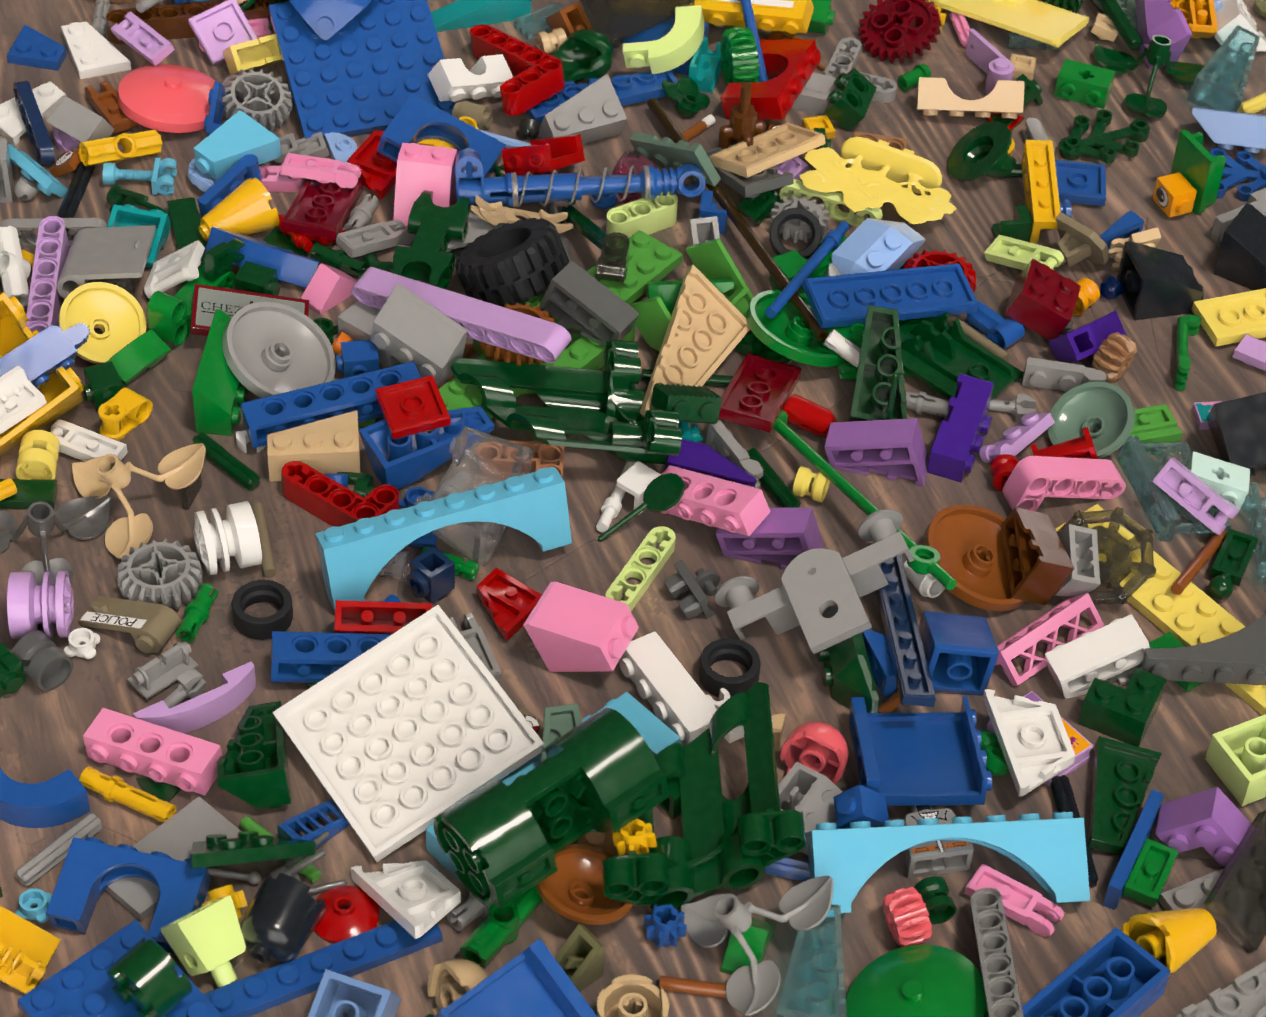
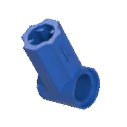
[966,301,1025,350]

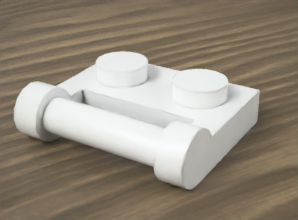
[144,240,205,299]

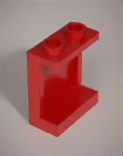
[501,134,585,175]

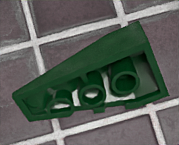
[217,701,291,809]

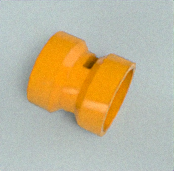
[1073,278,1100,316]

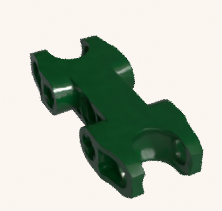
[392,190,470,289]

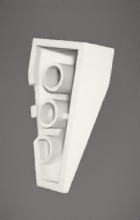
[1214,0,1266,51]

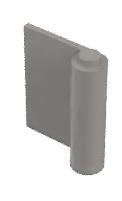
[57,225,156,299]

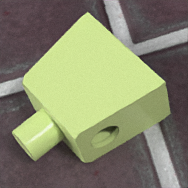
[160,895,246,988]

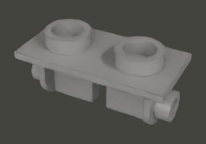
[127,642,199,700]

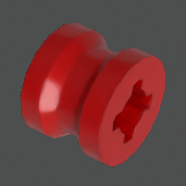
[989,454,1019,492]

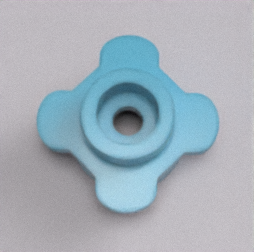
[15,888,52,923]

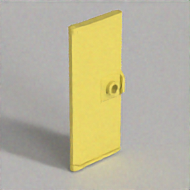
[928,0,1089,48]

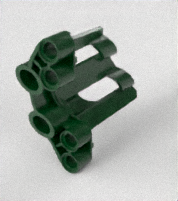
[451,339,682,465]
[602,682,806,910]

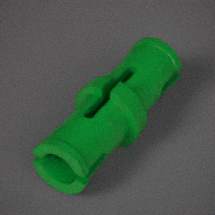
[176,583,218,643]

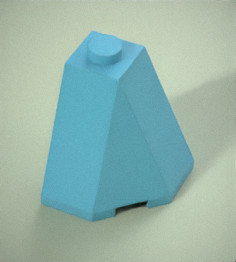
[194,110,281,179]

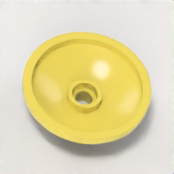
[59,282,146,364]

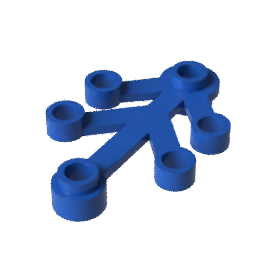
[1210,148,1266,202]

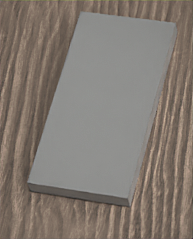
[105,796,242,921]

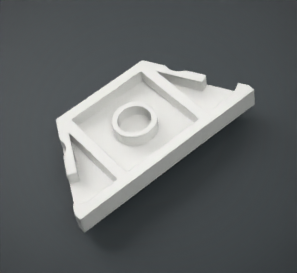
[983,689,1075,796]
[351,860,461,939]

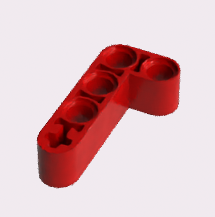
[281,461,400,527]

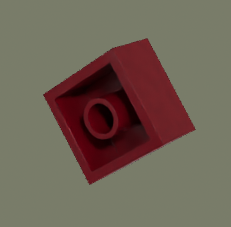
[1005,259,1081,340]

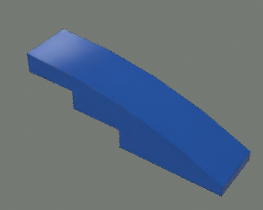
[205,226,319,288]

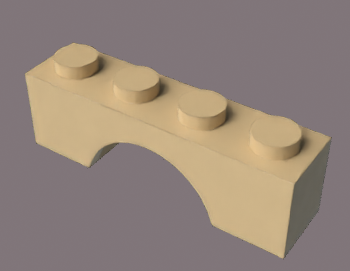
[917,77,1025,119]

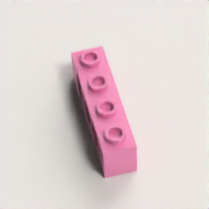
[661,465,771,536]
[83,708,222,796]

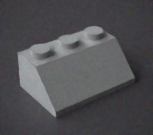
[370,284,468,388]

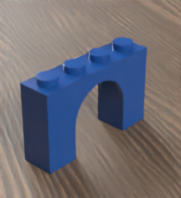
[377,94,506,179]
[46,837,211,954]

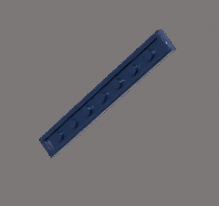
[868,542,936,707]

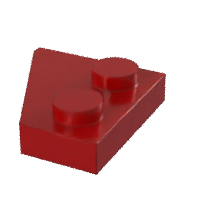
[476,568,542,641]

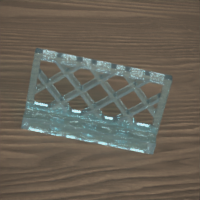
[1117,436,1231,542]

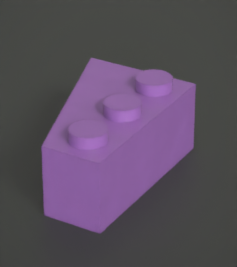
[824,418,929,486]
[716,507,825,570]

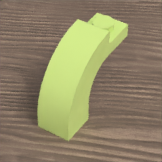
[623,5,705,74]

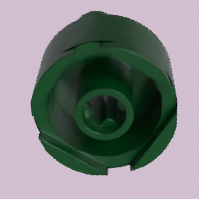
[106,937,192,1017]

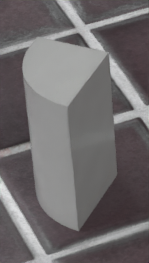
[46,96,115,142]
[1055,524,1100,596]

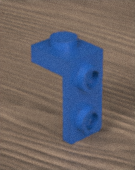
[204,82,226,135]

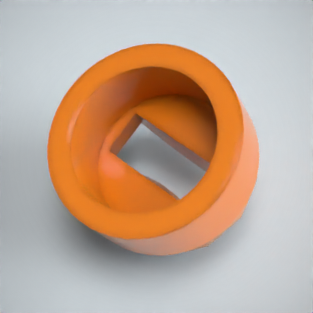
[332,331,353,355]

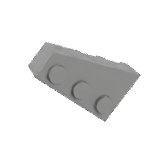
[539,74,627,144]

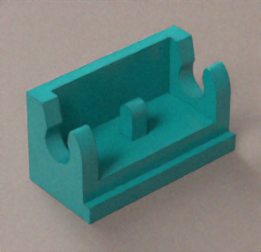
[689,37,722,94]

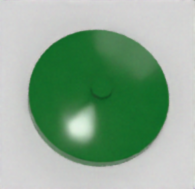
[746,290,847,367]
[846,945,989,1017]

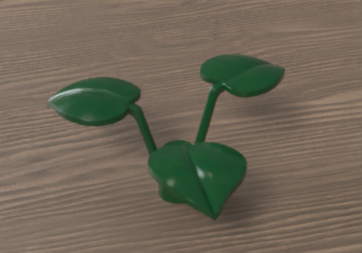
[1094,35,1212,118]

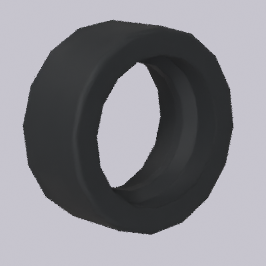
[769,207,822,259]
[231,579,293,640]
[699,638,761,698]

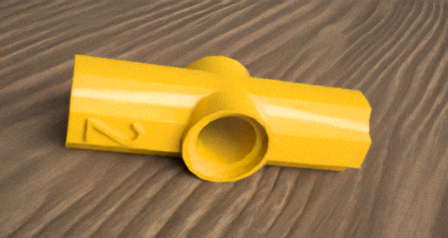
[78,130,163,166]

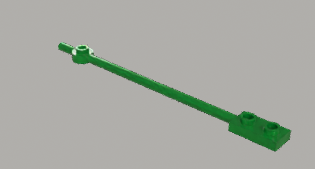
[773,410,957,590]

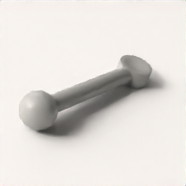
[207,868,261,885]

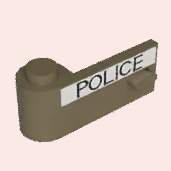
[78,596,181,654]

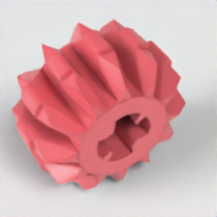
[883,887,932,948]

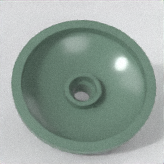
[1048,381,1135,459]

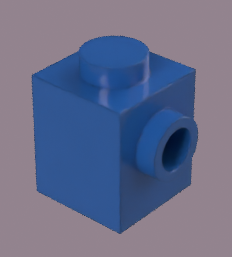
[336,340,379,378]
[834,784,889,829]

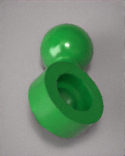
[981,730,1010,776]

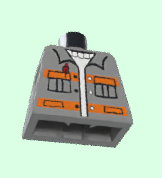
[904,805,974,878]

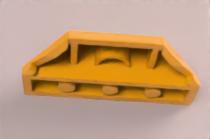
[1171,0,1218,39]

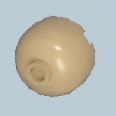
[427,959,488,1016]

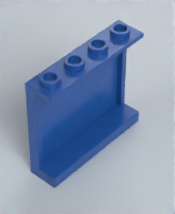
[849,696,992,806]
[434,939,597,1017]

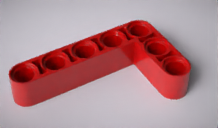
[469,24,565,116]

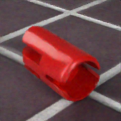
[783,394,837,438]

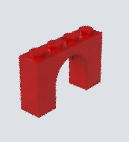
[720,39,821,120]

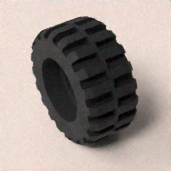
[455,218,569,307]

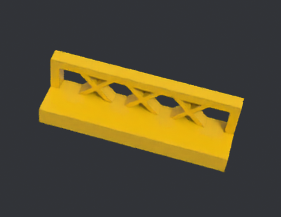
[1021,140,1061,243]

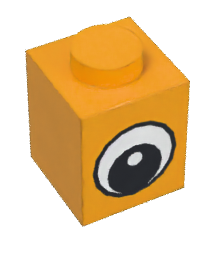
[1152,172,1197,218]

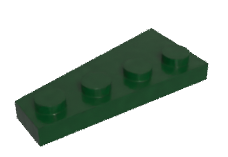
[1088,736,1162,855]

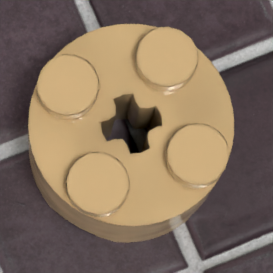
[596,974,669,1017]

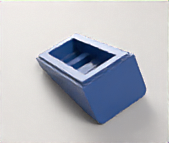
[1100,210,1144,250]
[277,799,350,858]

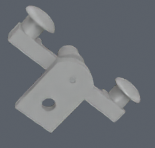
[715,509,914,654]

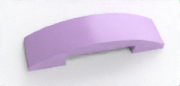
[133,661,256,734]

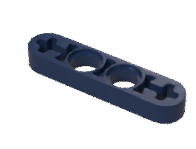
[13,81,55,166]

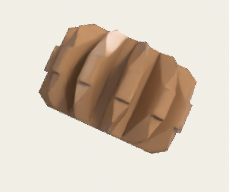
[1091,332,1137,383]

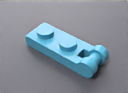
[8,144,68,198]

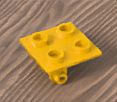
[0,906,61,994]

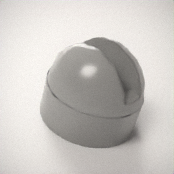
[14,177,39,201]

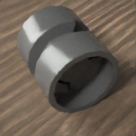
[12,630,73,691]

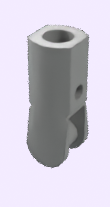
[1022,118,1056,152]

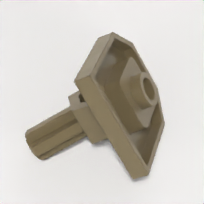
[1041,212,1110,270]

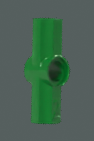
[460,886,543,968]

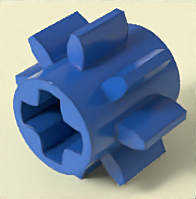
[644,904,687,948]

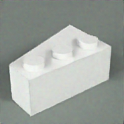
[1045,614,1150,699]

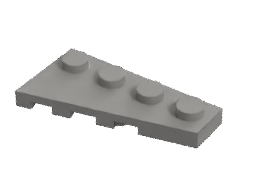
[1176,961,1266,1017]

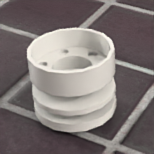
[194,501,262,575]

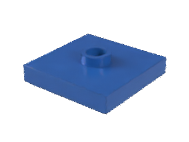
[1055,160,1106,206]

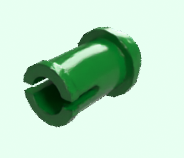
[897,64,931,91]

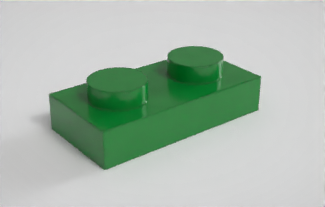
[1123,838,1179,908]

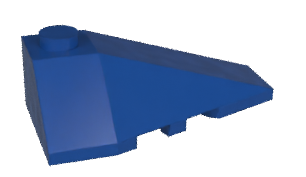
[359,406,495,489]

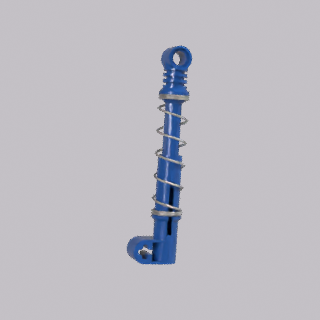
[454,148,706,208]

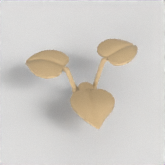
[72,443,206,560]

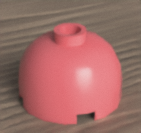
[780,721,849,784]

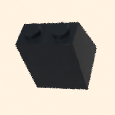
[1214,203,1266,290]
[1116,241,1204,320]
[1207,392,1266,478]

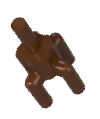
[718,82,766,149]

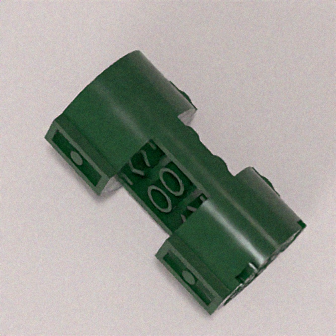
[433,708,669,909]

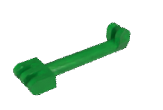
[1174,315,1201,391]

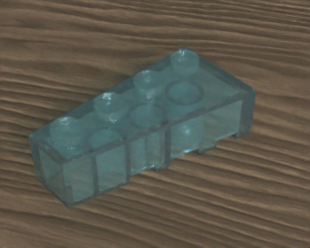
[1187,25,1260,112]
[776,904,848,1017]

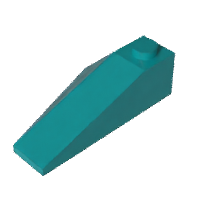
[431,0,532,32]

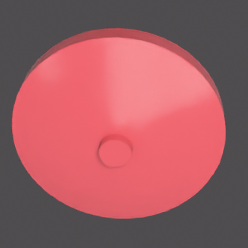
[118,64,224,133]

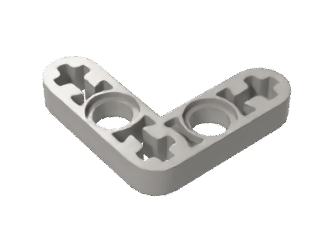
[824,37,897,103]

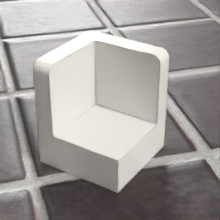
[616,461,661,515]

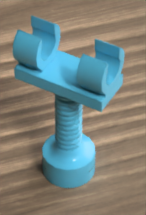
[103,158,177,196]

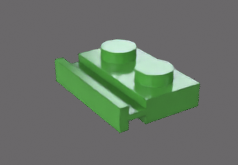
[1125,404,1183,451]

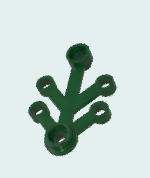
[1058,109,1150,163]

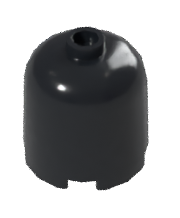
[240,873,327,963]

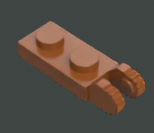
[84,81,138,134]

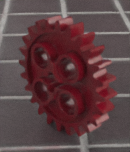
[858,0,942,64]

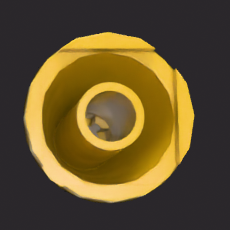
[198,177,279,241]
[1121,908,1217,977]

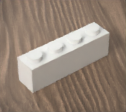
[619,631,717,746]

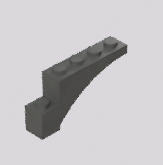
[1140,609,1266,685]

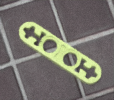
[779,179,883,227]
[605,526,676,611]

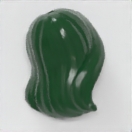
[550,29,613,82]

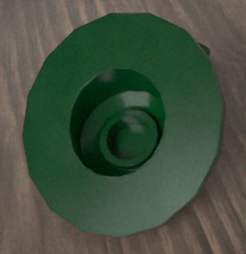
[947,121,1023,181]

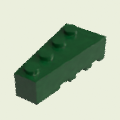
[848,305,908,422]

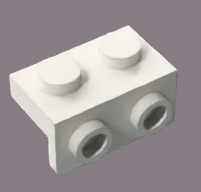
[0,366,47,434]

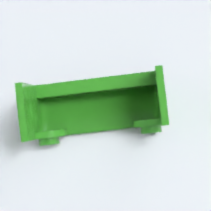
[629,238,754,352]

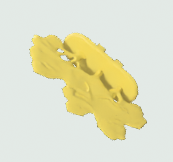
[800,137,957,224]

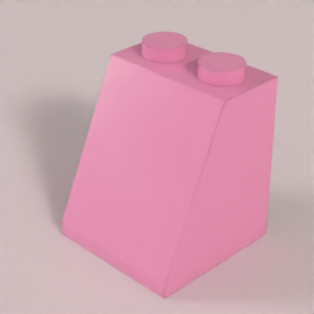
[393,143,457,230]
[523,582,639,672]

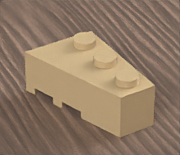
[267,410,360,482]

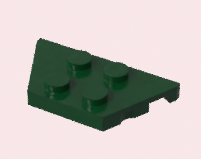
[190,831,315,868]

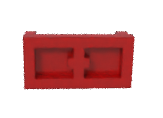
[1030,427,1098,459]

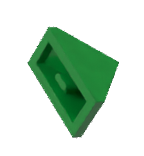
[721,917,776,975]

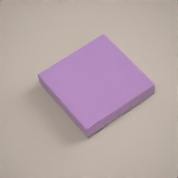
[188,0,258,66]

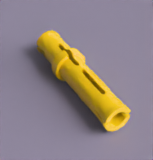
[79,766,177,823]

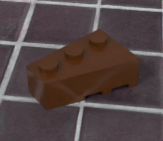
[1001,507,1075,605]

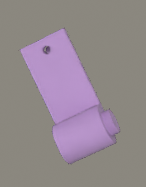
[966,29,1014,95]

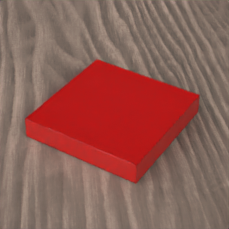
[375,375,451,439]

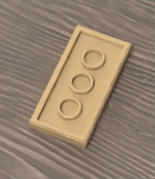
[709,122,825,178]

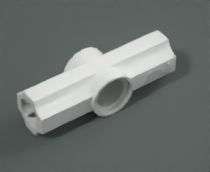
[0,226,31,308]

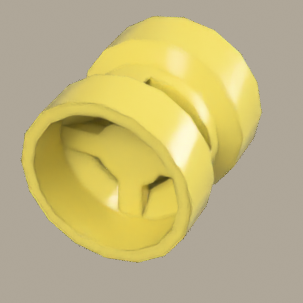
[792,466,830,503]

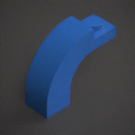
[0,768,90,828]

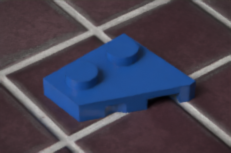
[7,25,67,71]

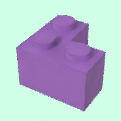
[1155,786,1256,867]

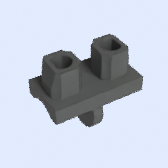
[664,560,720,620]

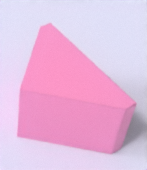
[301,263,357,315]

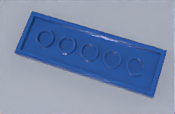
[802,263,979,329]

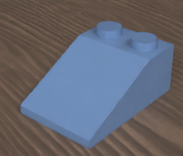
[308,969,402,1017]

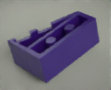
[927,373,994,482]

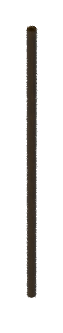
[647,98,828,341]

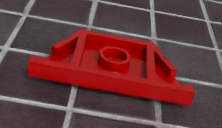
[347,130,397,199]

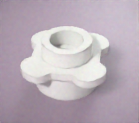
[64,628,100,659]

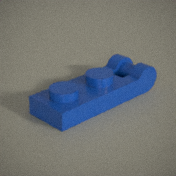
[197,154,262,217]

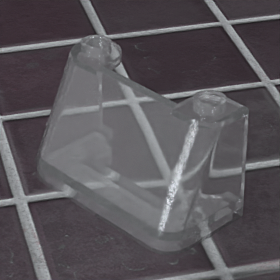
[414,426,533,567]

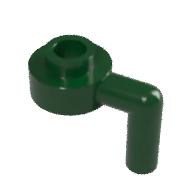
[337,472,376,498]

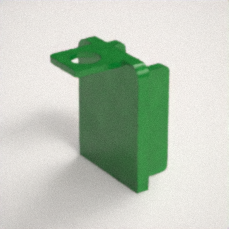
[1154,129,1226,214]

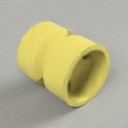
[15,430,60,480]

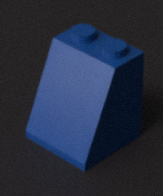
[919,611,999,696]

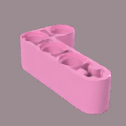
[1002,456,1126,512]

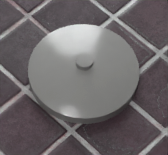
[222,302,336,398]

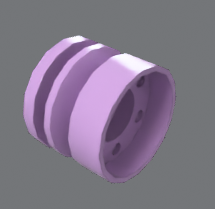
[7,570,74,639]

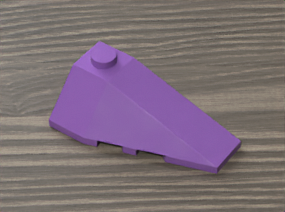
[1135,0,1192,69]

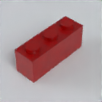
[334,600,432,634]

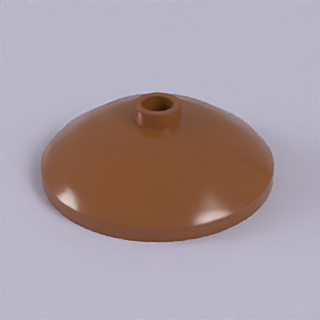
[536,844,634,925]

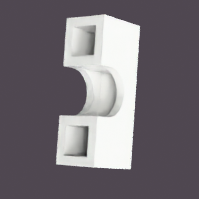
[428,54,513,102]

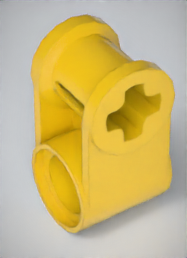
[98,388,153,441]

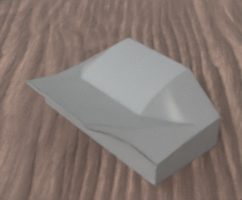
[791,72,836,119]

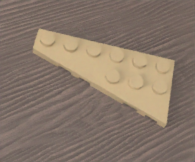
[640,264,750,417]

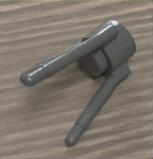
[266,831,347,895]

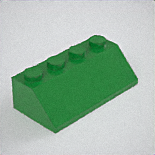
[192,309,247,436]

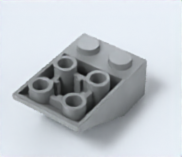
[778,761,842,855]

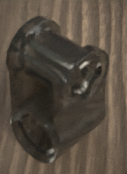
[595,233,630,286]

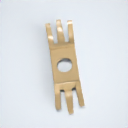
[470,195,574,234]

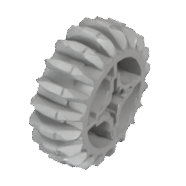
[223,68,293,132]
[116,538,203,610]

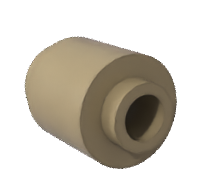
[452,100,493,131]

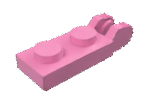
[281,153,361,189]
[964,864,1064,938]

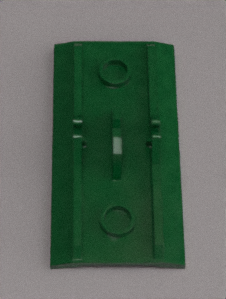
[899,312,1024,400]

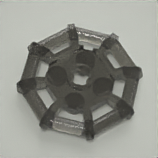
[1057,507,1157,605]

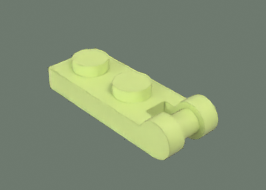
[984,235,1064,270]

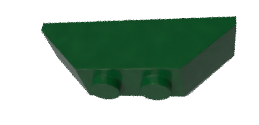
[817,632,879,713]

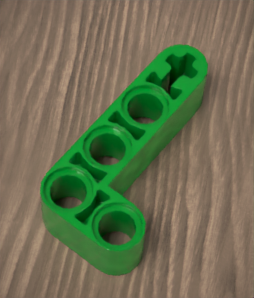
[147,264,235,346]

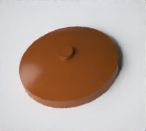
[923,504,1026,612]

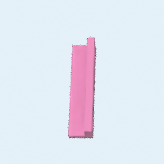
[995,593,1105,687]

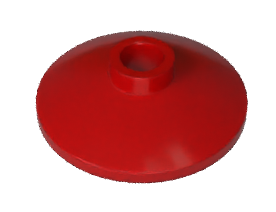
[314,886,380,944]

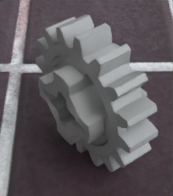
[770,195,830,243]

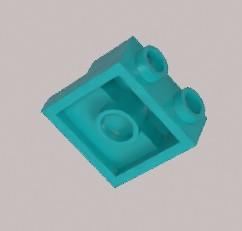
[107,204,171,268]

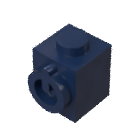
[406,546,455,603]

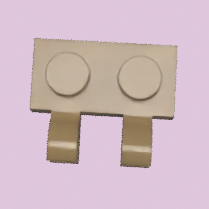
[1108,227,1161,271]

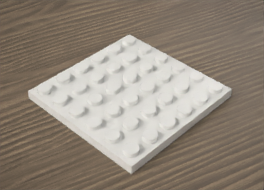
[272,605,544,862]

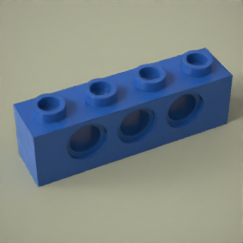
[270,631,392,683]

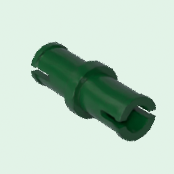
[310,242,368,279]

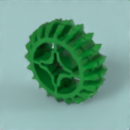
[720,26,760,87]

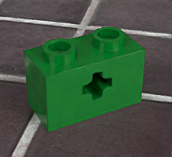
[1054,59,1116,109]

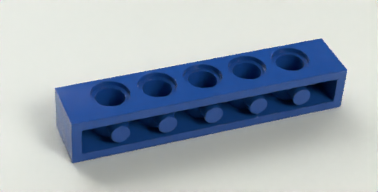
[241,361,421,448]

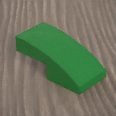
[106,329,172,386]

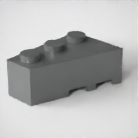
[539,261,640,347]

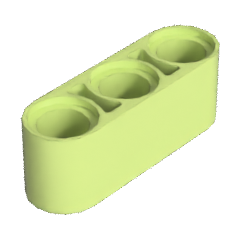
[606,192,678,245]

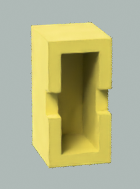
[222,34,282,76]

